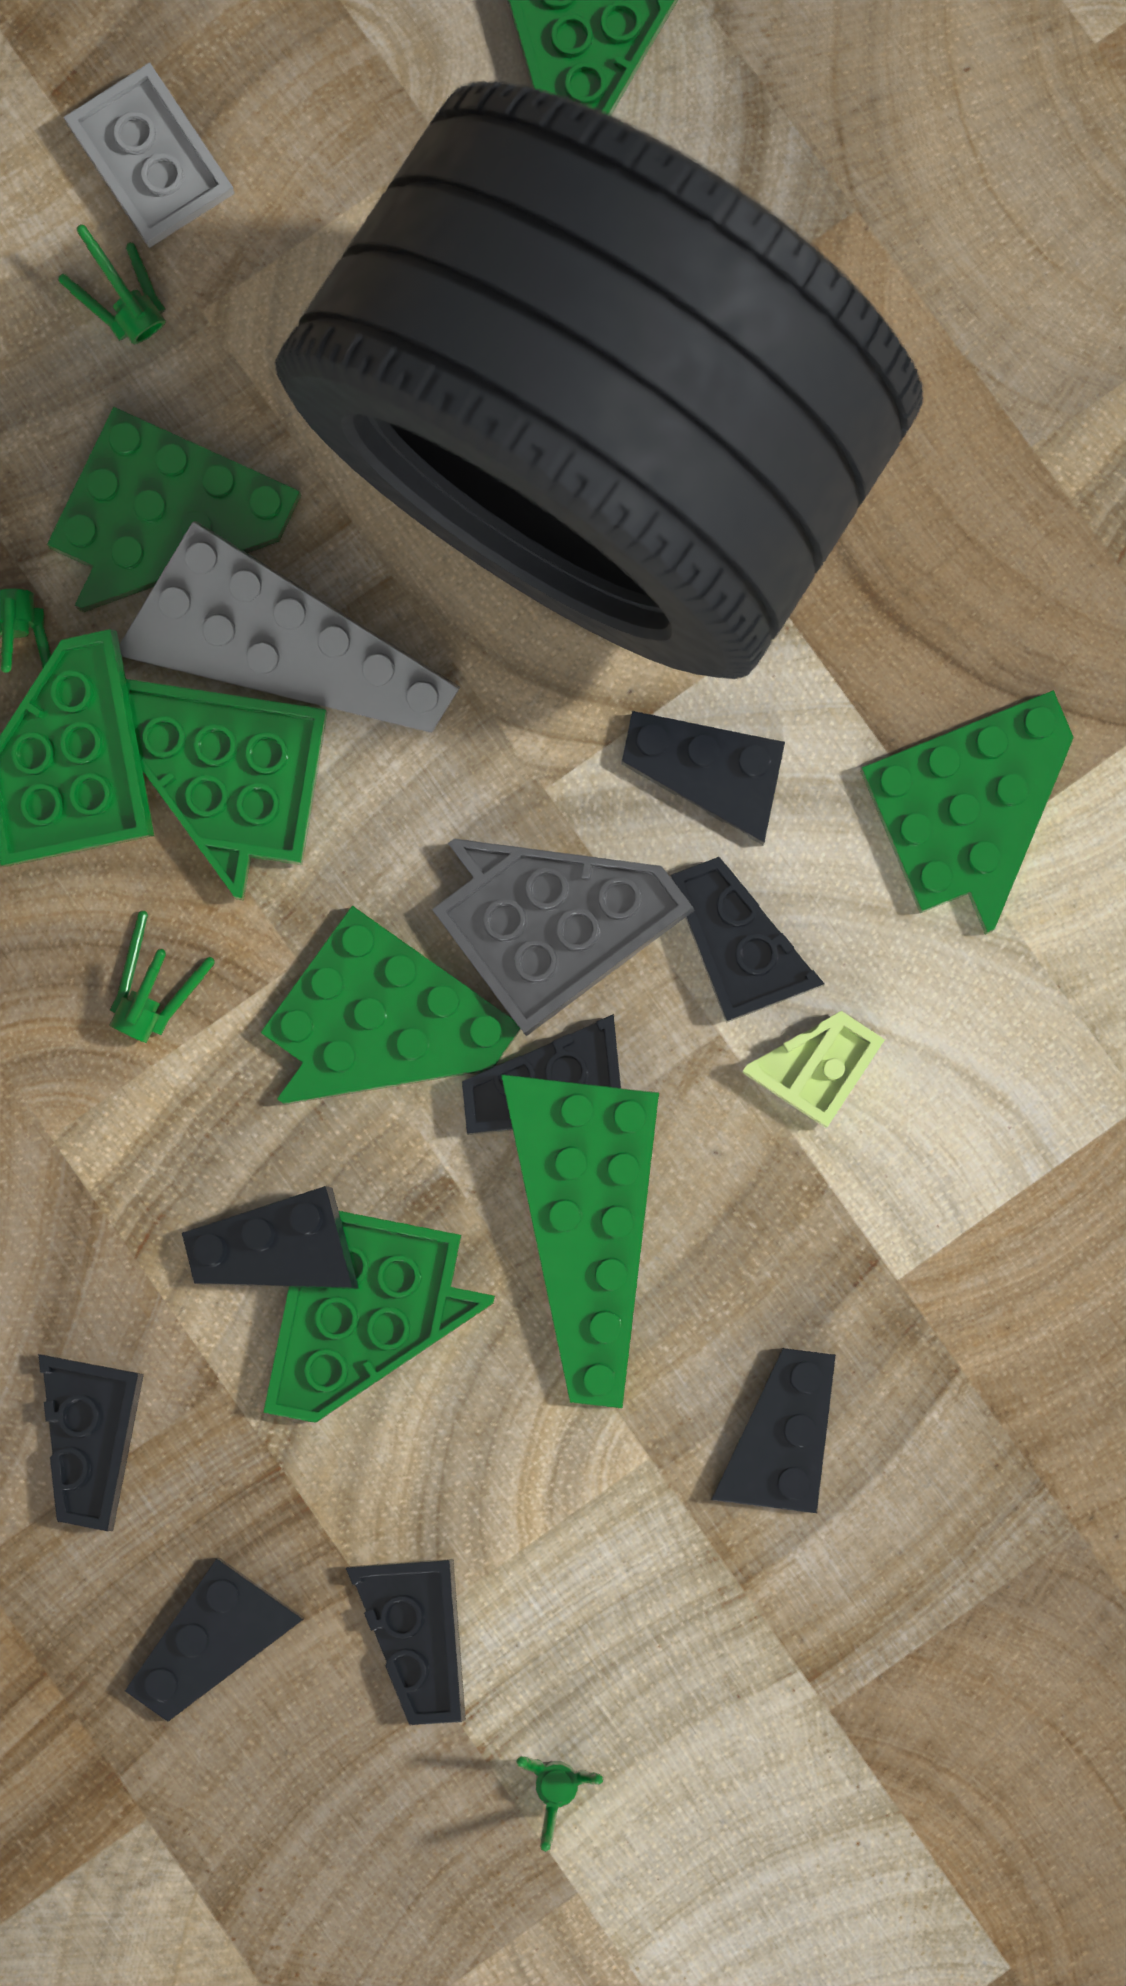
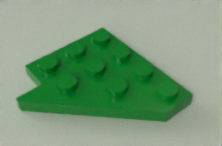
[507,0,678,115]
[47,406,301,612]
[0,629,154,867]
[126,679,327,901]
[860,690,1074,935]
[261,905,521,1105]
[263,1211,495,1423]

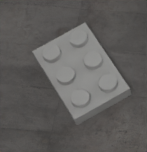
[64,62,235,248]

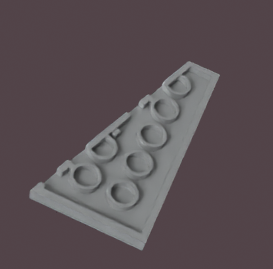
[120,521,460,733]

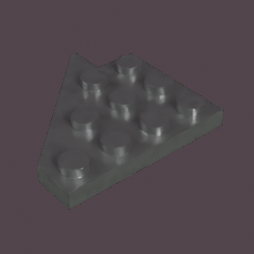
[432,839,695,1036]

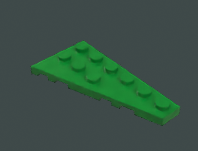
[501,1074,659,1408]

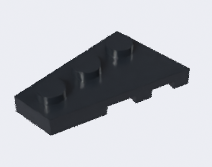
[622,711,785,846]
[670,857,825,1023]
[462,1014,621,1135]
[182,1186,359,1289]
[711,1348,836,1513]
[38,1354,144,1531]
[125,1557,305,1722]
[346,1559,466,1725]

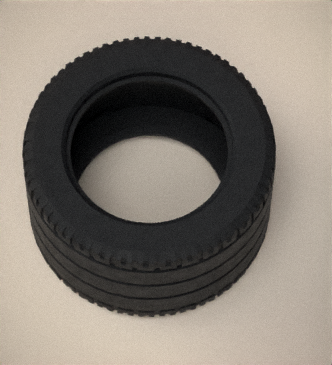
[275,81,923,679]

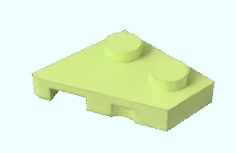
[742,1011,885,1128]

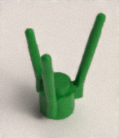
[58,224,166,345]
[0,588,51,673]
[109,910,215,1043]
[516,1756,603,1852]

